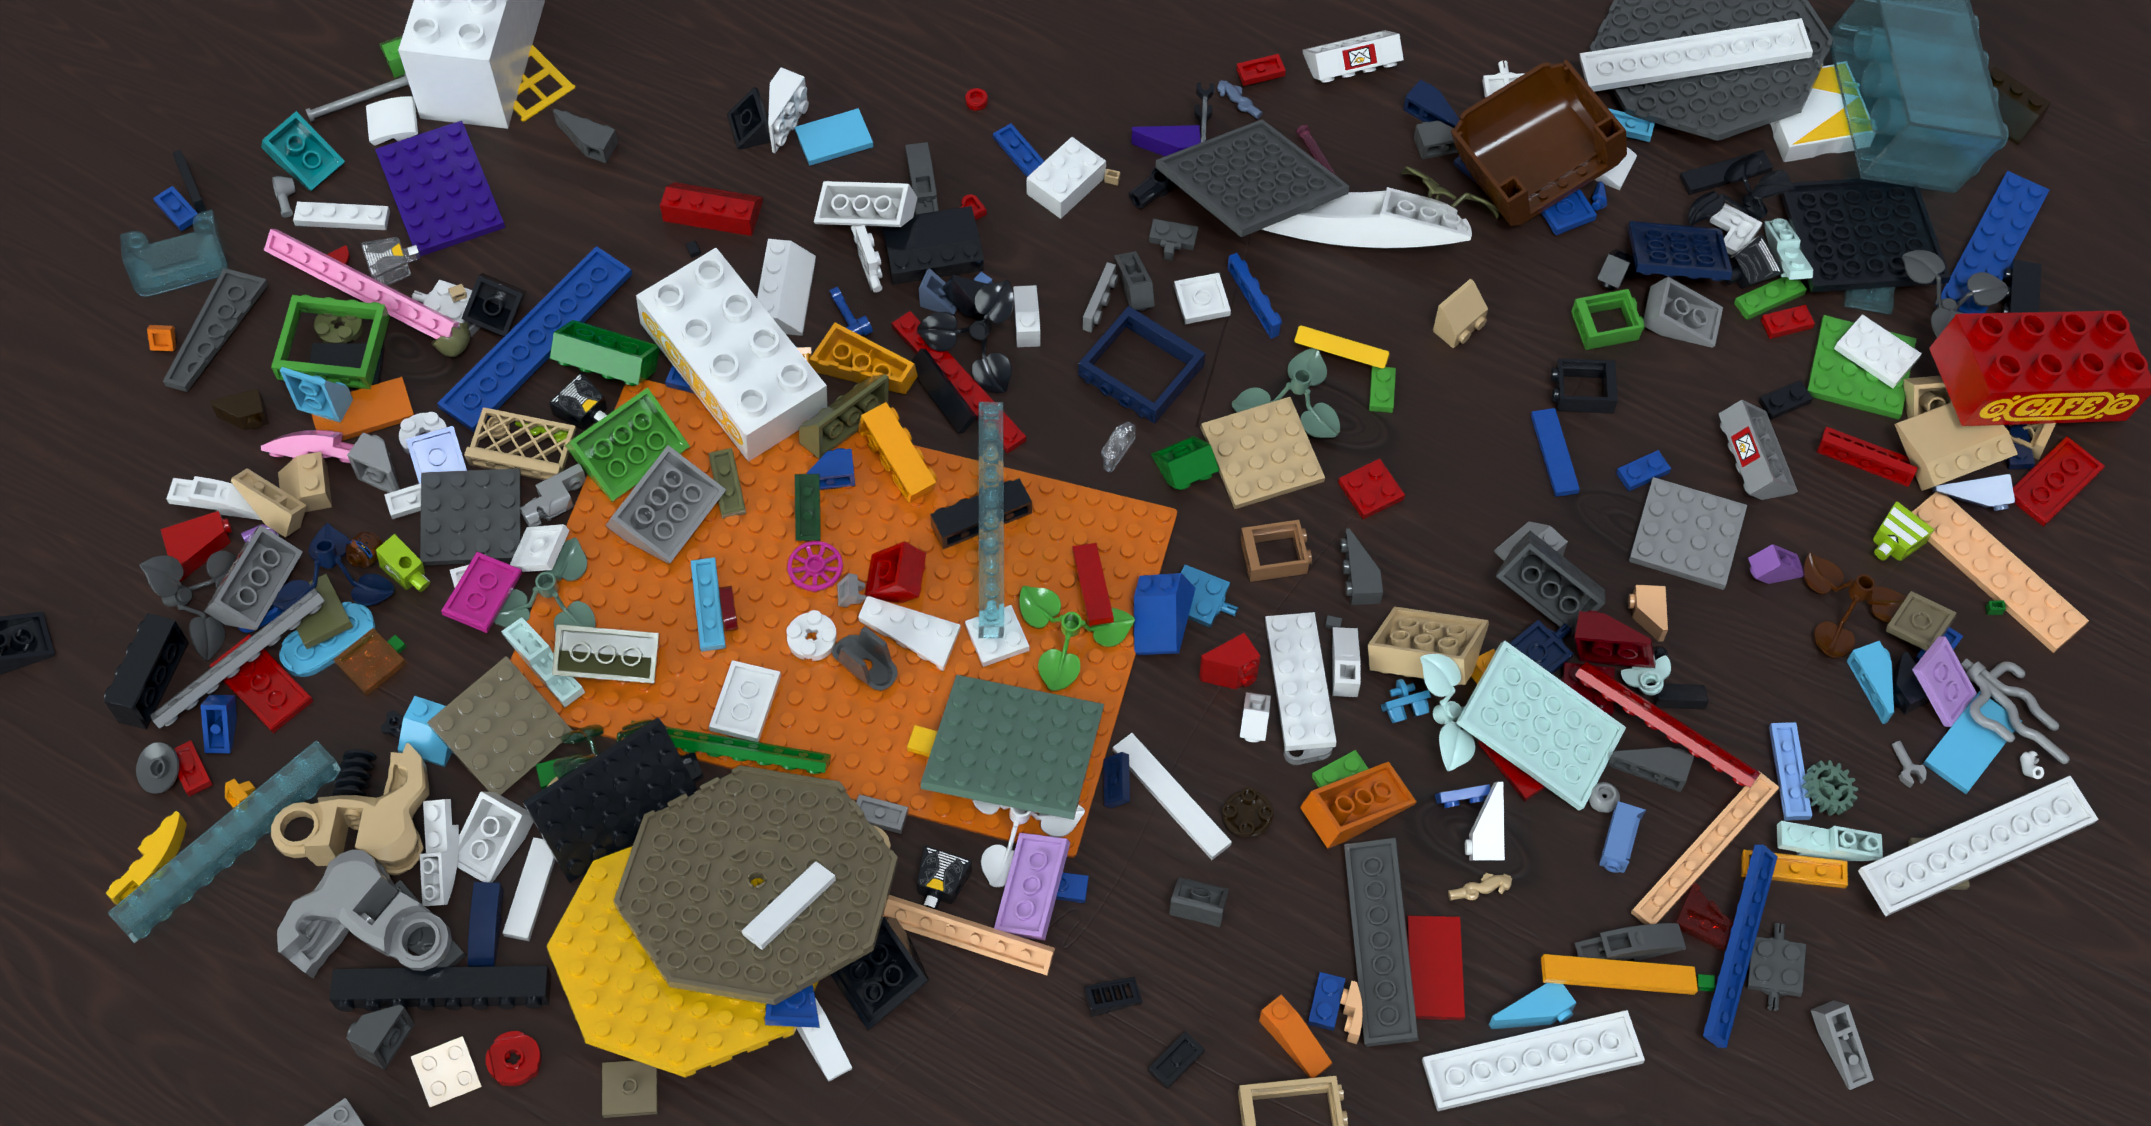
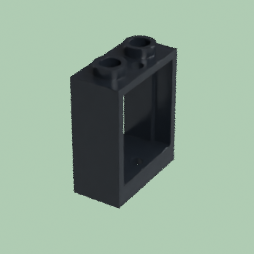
[1551,358,1618,413]

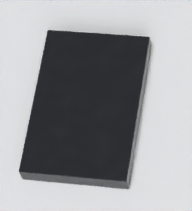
[309,343,385,388]

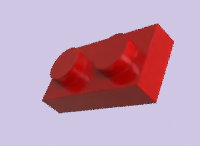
[1236,54,1286,86]
[1761,305,1815,339]
[174,740,213,797]

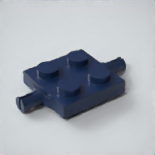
[1509,620,1573,674]

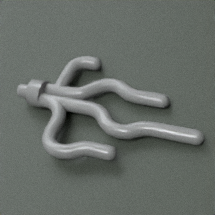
[1961,659,2070,764]

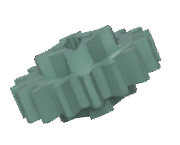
[1802,760,1858,816]

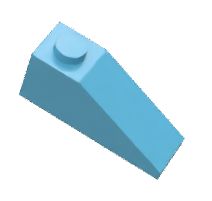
[1847,641,1894,724]
[1489,983,1576,1029]

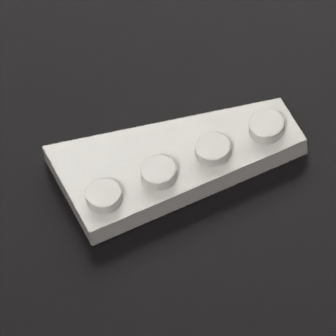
[858,596,961,671]

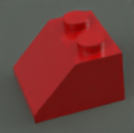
[865,541,926,603]
[1199,633,1261,689]

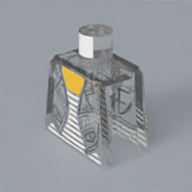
[361,237,420,286]

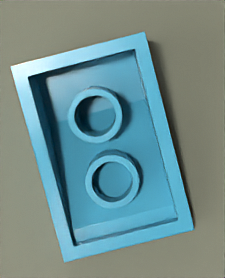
[280,367,353,423]

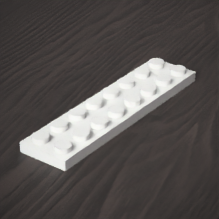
[1422,1010,1645,1111]

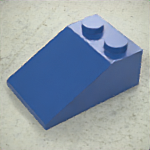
[1134,573,1196,655]

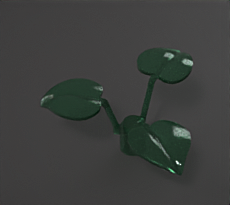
[553,719,668,779]

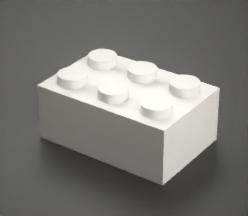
[1027,137,1106,219]

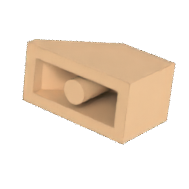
[1628,585,1668,641]

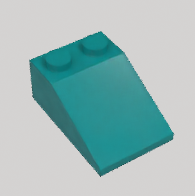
[261,111,345,191]

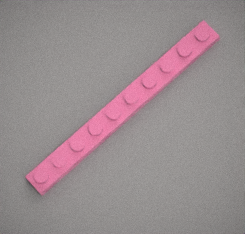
[264,229,459,339]

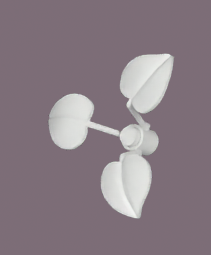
[972,799,1085,887]

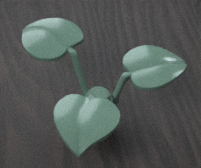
[1232,348,1340,438]
[494,538,596,631]

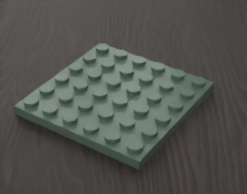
[921,675,1104,820]

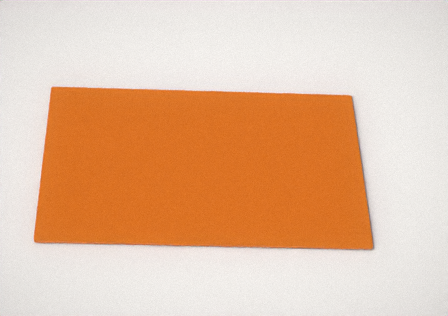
[510,380,1177,858]

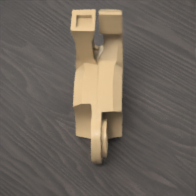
[271,743,429,875]

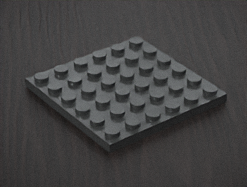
[1155,119,1349,237]

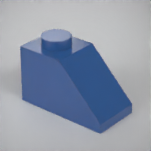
[806,448,856,490]
[201,695,237,753]

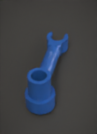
[829,287,873,336]

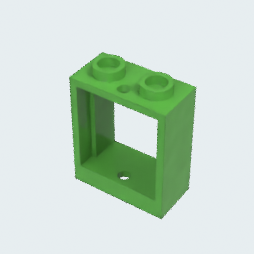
[1571,289,1645,350]

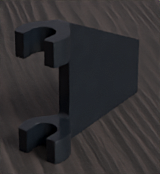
[1194,82,1214,143]

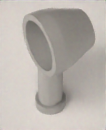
[272,176,295,218]

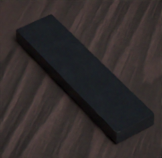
[1680,150,1773,195]
[911,349,977,433]

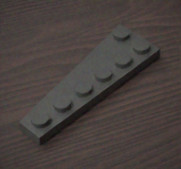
[163,268,268,392]

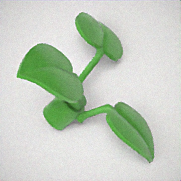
[1019,586,1135,691]

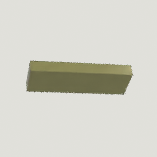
[708,448,747,519]

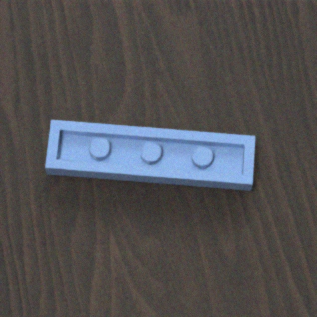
[1769,723,1812,821]

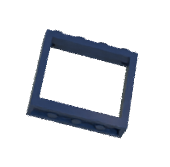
[1078,306,1205,424]

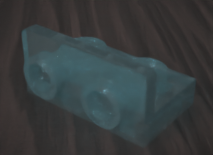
[1844,287,1896,314]

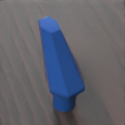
[1591,181,1607,211]

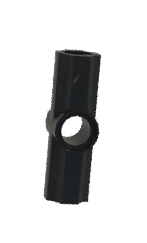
[1129,168,1175,209]

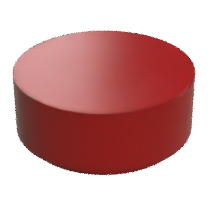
[965,88,988,111]

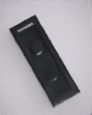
[173,149,208,216]

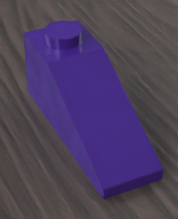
[1131,125,1201,156]

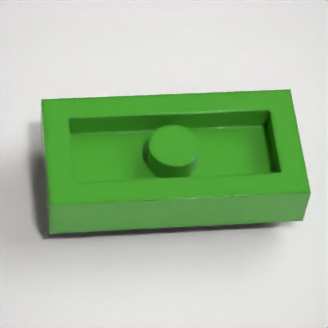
[1369,366,1396,413]
[1312,750,1368,788]

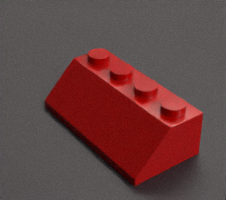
[660,182,763,236]

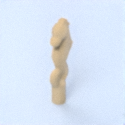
[1448,873,1512,901]

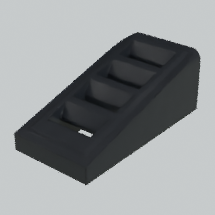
[1084,977,1142,1017]

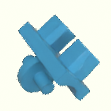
[1381,679,1431,723]

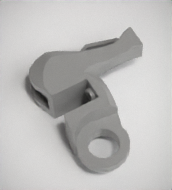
[277,850,452,979]

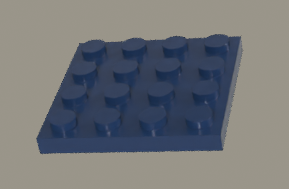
[1628,221,1732,281]

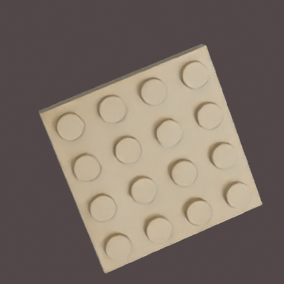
[1201,397,1325,509]

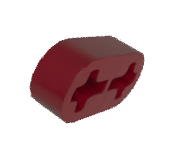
[719,585,738,631]

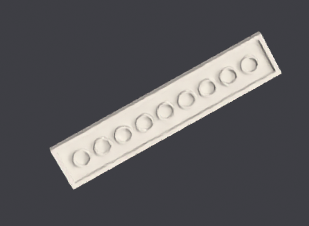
[1580,18,1813,92]
[1858,776,2099,917]

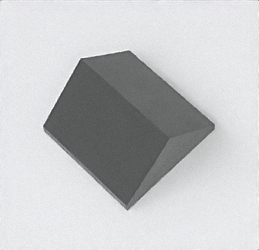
[1169,877,1229,927]

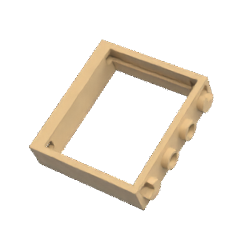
[1238,1076,1348,1126]

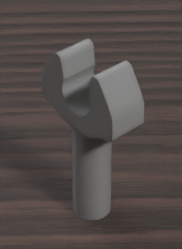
[1891,741,1927,788]

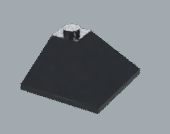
[831,917,930,1030]

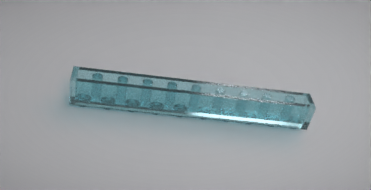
[978,402,1004,638]
[108,740,341,943]

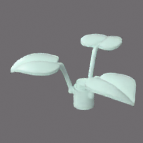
[1420,654,1475,771]

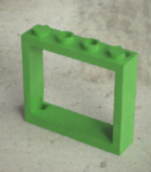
[271,295,390,389]

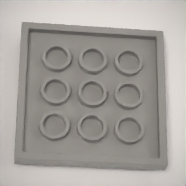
[1628,477,1747,590]

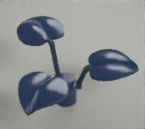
[273,523,395,611]

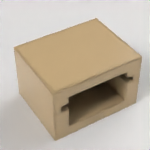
[1104,169,1120,186]
[448,284,467,303]

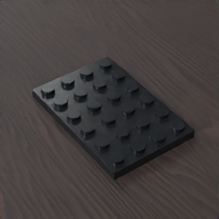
[523,717,697,883]

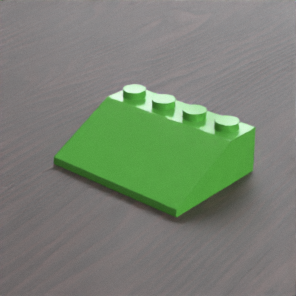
[565,387,690,501]

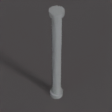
[305,73,410,122]

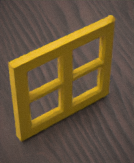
[513,45,575,121]

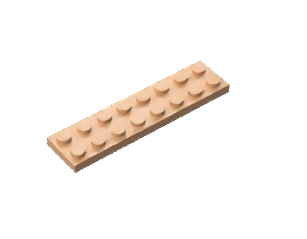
[1912,492,2089,653]

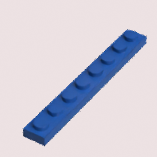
[1703,845,1778,1048]

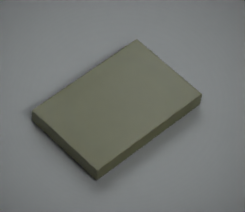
[296,574,353,649]

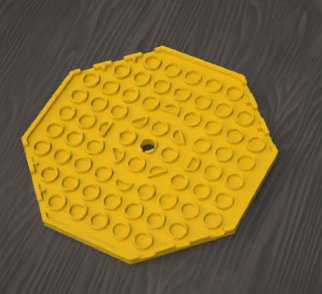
[547,846,819,1078]

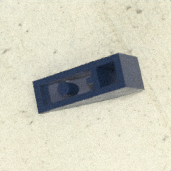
[1403,79,1460,128]

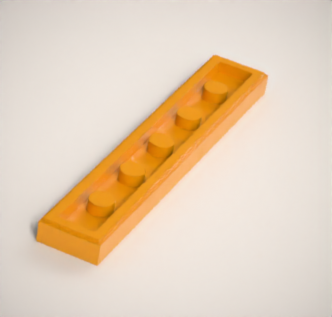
[1541,954,1698,995]

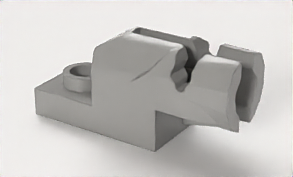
[520,463,586,527]

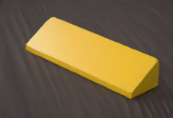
[1295,325,1390,369]

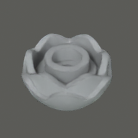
[1589,782,1620,813]

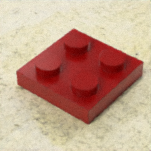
[1338,459,1405,520]

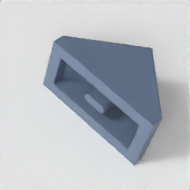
[919,269,957,315]

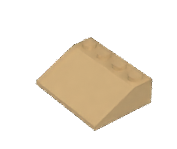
[1895,402,2018,491]
[1368,607,1489,685]

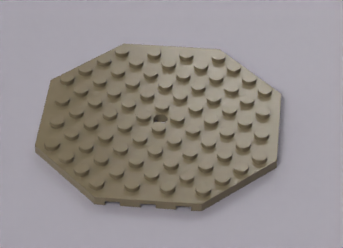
[614,765,898,1005]

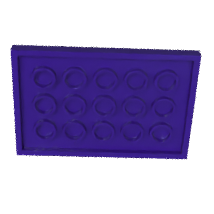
[375,121,505,257]

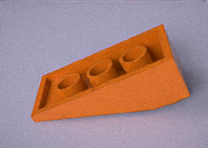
[1300,761,1416,848]

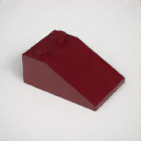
[1575,610,1656,668]

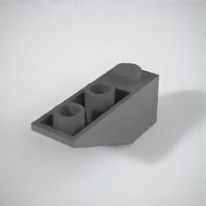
[553,109,618,163]
[1340,528,1383,605]

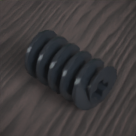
[332,749,377,797]

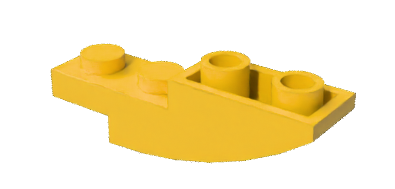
[106,811,187,909]

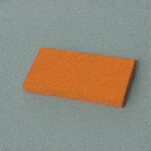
[312,377,414,441]

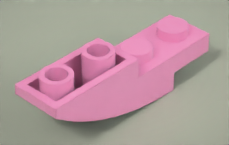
[261,430,354,463]

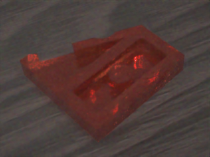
[1676,883,1733,950]

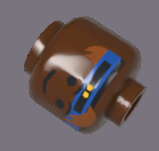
[345,532,383,568]

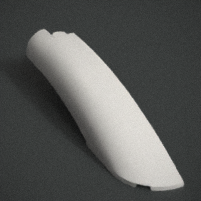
[1262,187,1472,248]

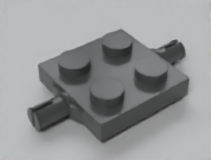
[1747,923,1806,1011]

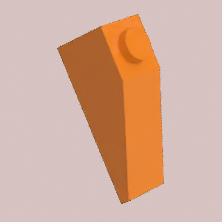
[1259,994,1332,1078]

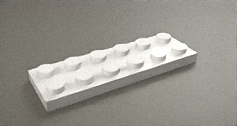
[1265,612,1336,751]

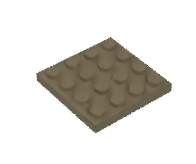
[426,656,574,795]

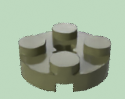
[314,313,364,343]

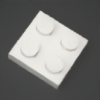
[1174,273,1231,324]
[510,524,570,572]
[965,605,1030,667]

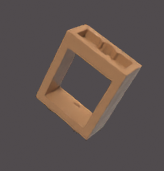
[1240,520,1312,582]

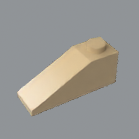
[231,468,307,537]

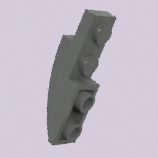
[905,142,938,215]
[1575,923,1686,962]

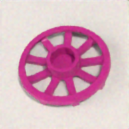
[787,541,843,592]

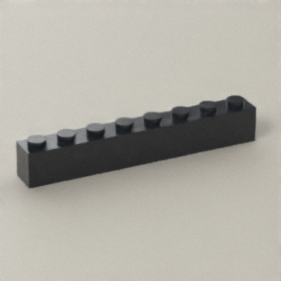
[329,966,552,1012]

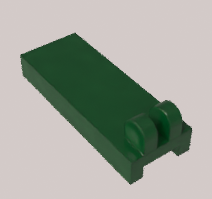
[795,474,821,541]

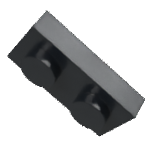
[1758,380,1813,420]
[1148,1031,1205,1090]

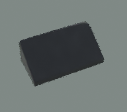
[1654,683,1708,709]

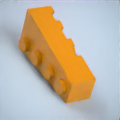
[809,322,918,394]
[858,402,937,503]

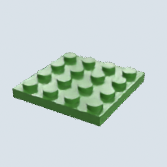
[1807,315,1917,420]

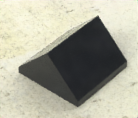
[727,87,771,150]

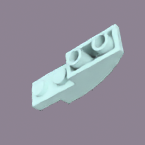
[1764,218,1813,280]
[1777,821,1883,861]

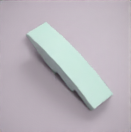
[501,617,585,708]

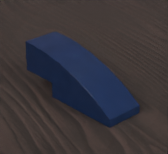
[468,882,504,967]

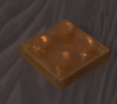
[333,628,406,696]

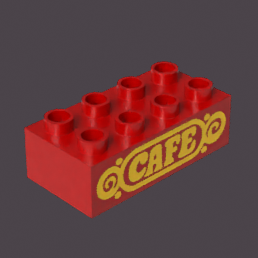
[1929,311,2151,426]

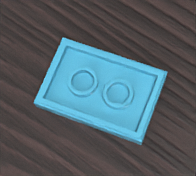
[795,108,873,166]

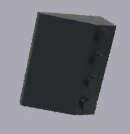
[882,206,984,285]

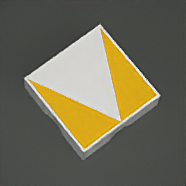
[1770,63,1875,162]

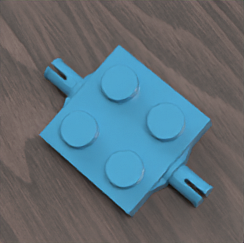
[1181,565,1238,628]

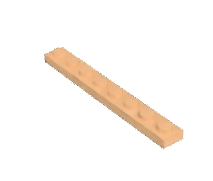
[1631,771,1779,925]
[883,895,1055,975]

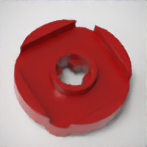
[485,1031,541,1086]

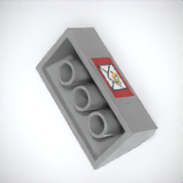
[1719,400,1798,500]
[204,525,303,630]

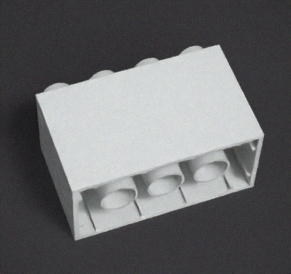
[398,0,545,129]

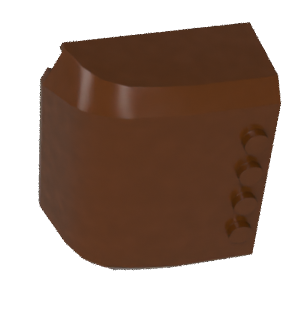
[1451,59,1627,226]

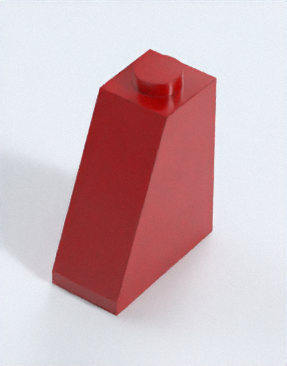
[160,511,232,581]

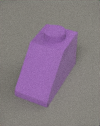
[1748,544,1804,584]

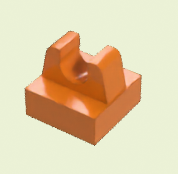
[147,325,176,351]

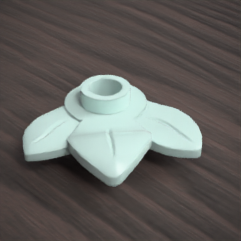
[1621,655,1671,695]

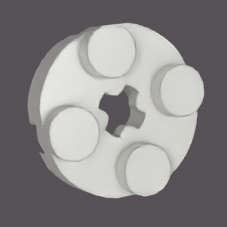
[399,412,446,454]
[786,610,837,661]

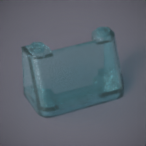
[120,210,228,297]

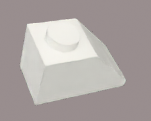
[1240,692,1271,742]

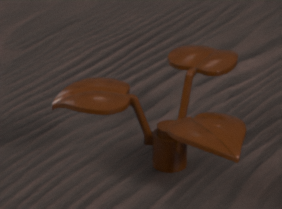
[1803,552,1907,658]

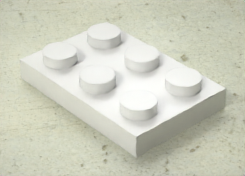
[1834,314,1922,389]
[709,660,781,742]

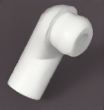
[2020,751,2044,779]

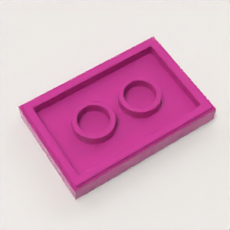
[441,552,522,633]

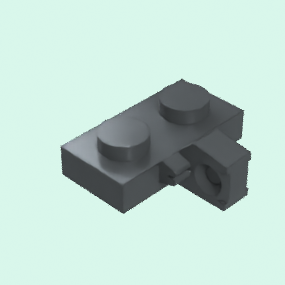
[1149,219,1198,261]

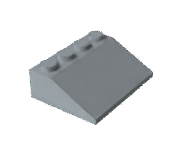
[605,445,726,564]

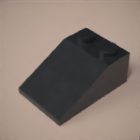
[0,612,55,675]

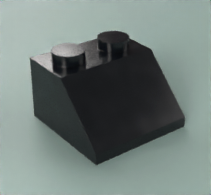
[461,273,526,336]

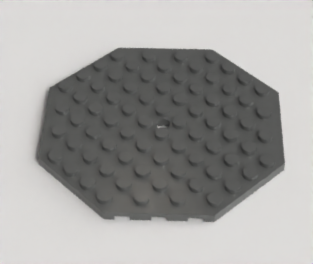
[1589,0,1834,141]

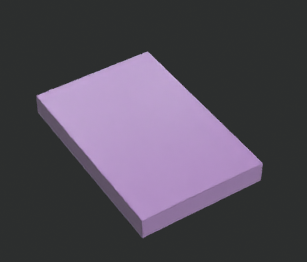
[1912,636,1977,727]

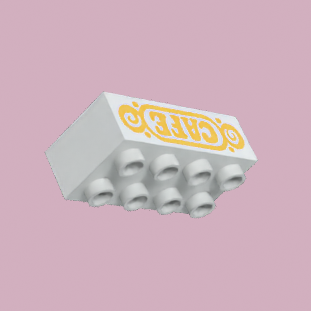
[636,248,827,462]

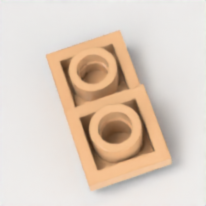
[1340,981,1362,1044]

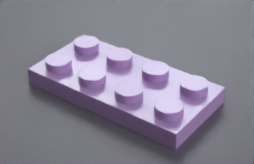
[994,833,1070,941]

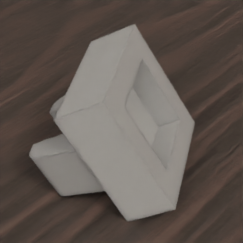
[837,573,866,607]

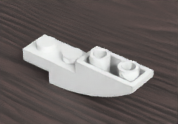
[166,476,261,520]
[420,799,459,906]

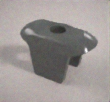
[832,626,898,691]

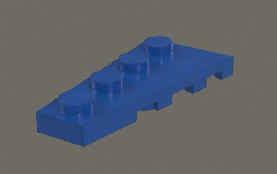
[765,984,820,1028]

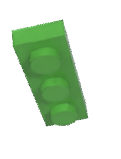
[1734,277,1807,320]

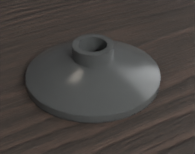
[136,742,179,794]

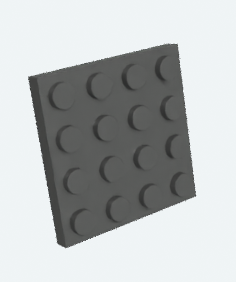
[420,468,521,566]

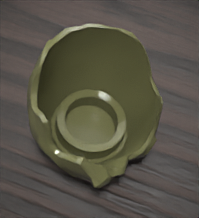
[431,323,470,357]

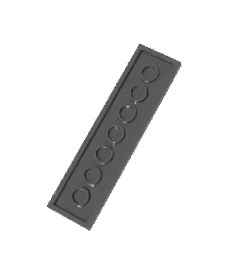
[1344,838,1419,1047]

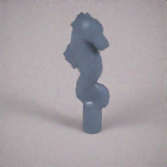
[1217,80,1263,119]

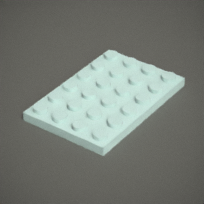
[1456,641,1626,810]

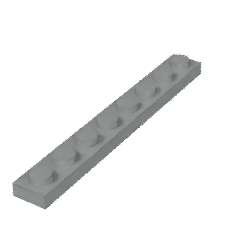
[150,588,325,729]

